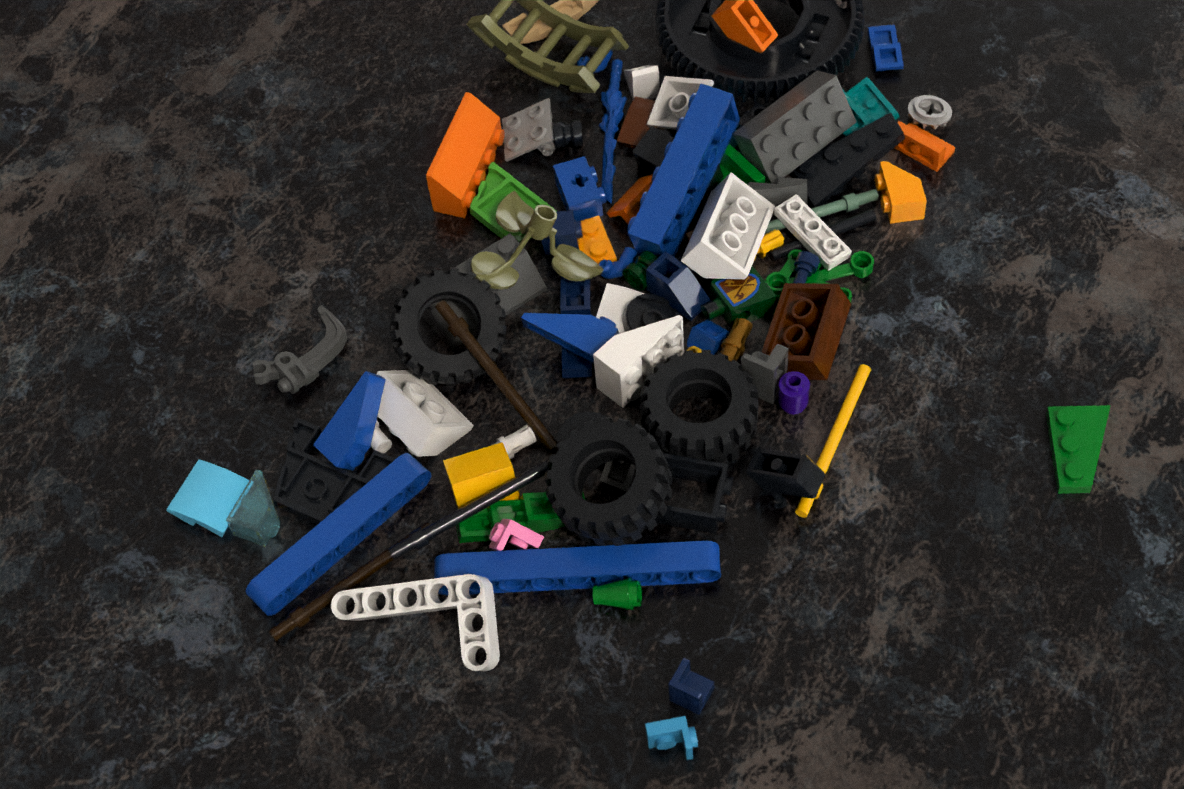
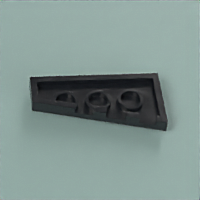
[792,113,905,207]

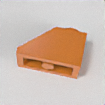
[711,0,778,53]

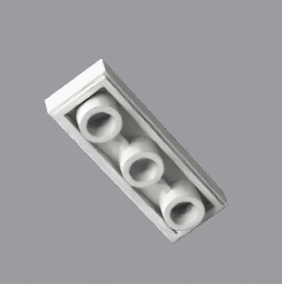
[773,194,852,271]

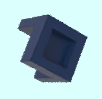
[669,658,715,715]

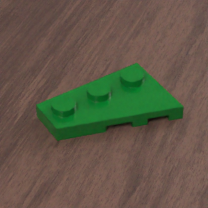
[1046,405,1111,494]

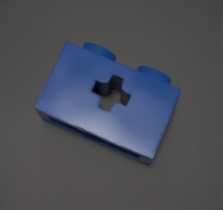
[553,156,606,221]

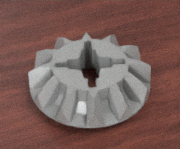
[908,95,952,130]

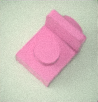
[489,519,544,551]

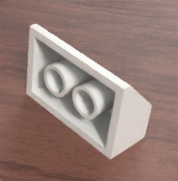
[377,370,474,457]

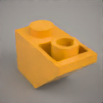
[875,161,927,224]

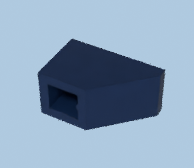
[646,251,710,321]

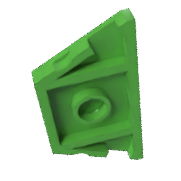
[469,162,557,242]

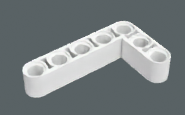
[331,574,500,671]

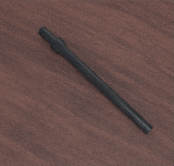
[388,459,551,560]

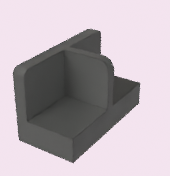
[741,343,788,404]

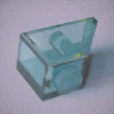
[226,469,280,547]

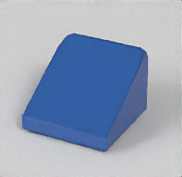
[687,320,730,355]

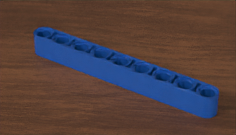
[434,541,721,595]

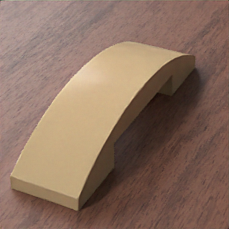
[502,0,599,44]

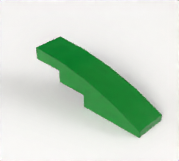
[456,492,585,543]

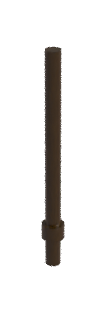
[435,300,558,451]
[268,522,430,641]

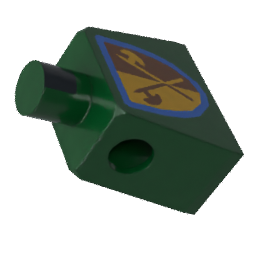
[701,266,776,327]

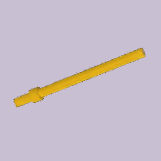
[795,364,871,518]

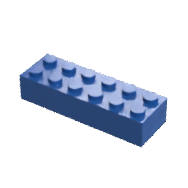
[627,83,740,258]

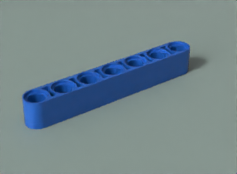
[246,453,431,616]

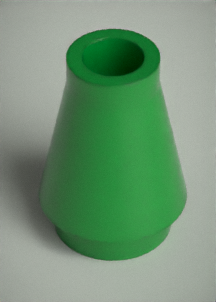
[593,578,642,610]

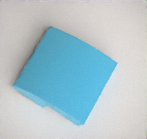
[166,459,255,537]

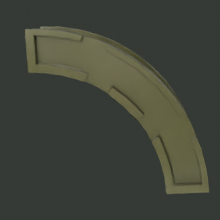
[466,0,629,93]

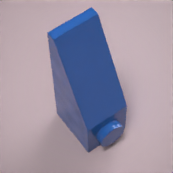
[521,313,619,364]
[313,371,386,471]

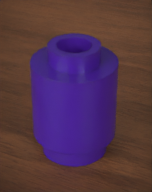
[778,371,810,415]

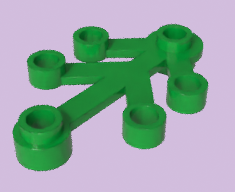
[764,249,874,302]

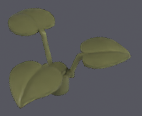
[470,191,604,290]

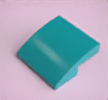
[843,77,900,137]

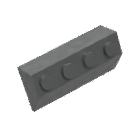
[422,233,547,350]

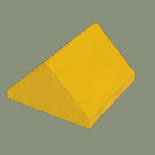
[443,442,521,509]

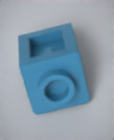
[645,716,698,760]

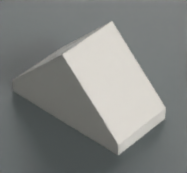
[623,65,660,100]

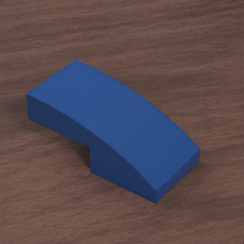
[867,24,904,71]

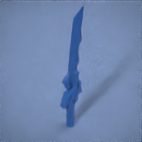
[599,59,627,204]

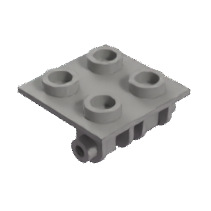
[502,98,555,162]

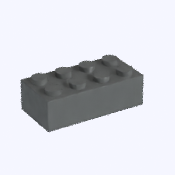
[732,71,856,184]

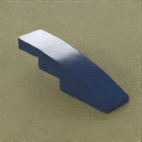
[560,276,593,378]

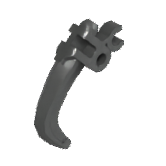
[252,305,347,394]

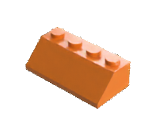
[426,92,505,218]

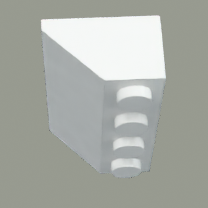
[681,172,775,280]

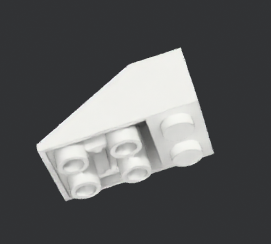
[593,315,684,408]

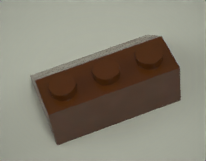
[762,283,851,380]

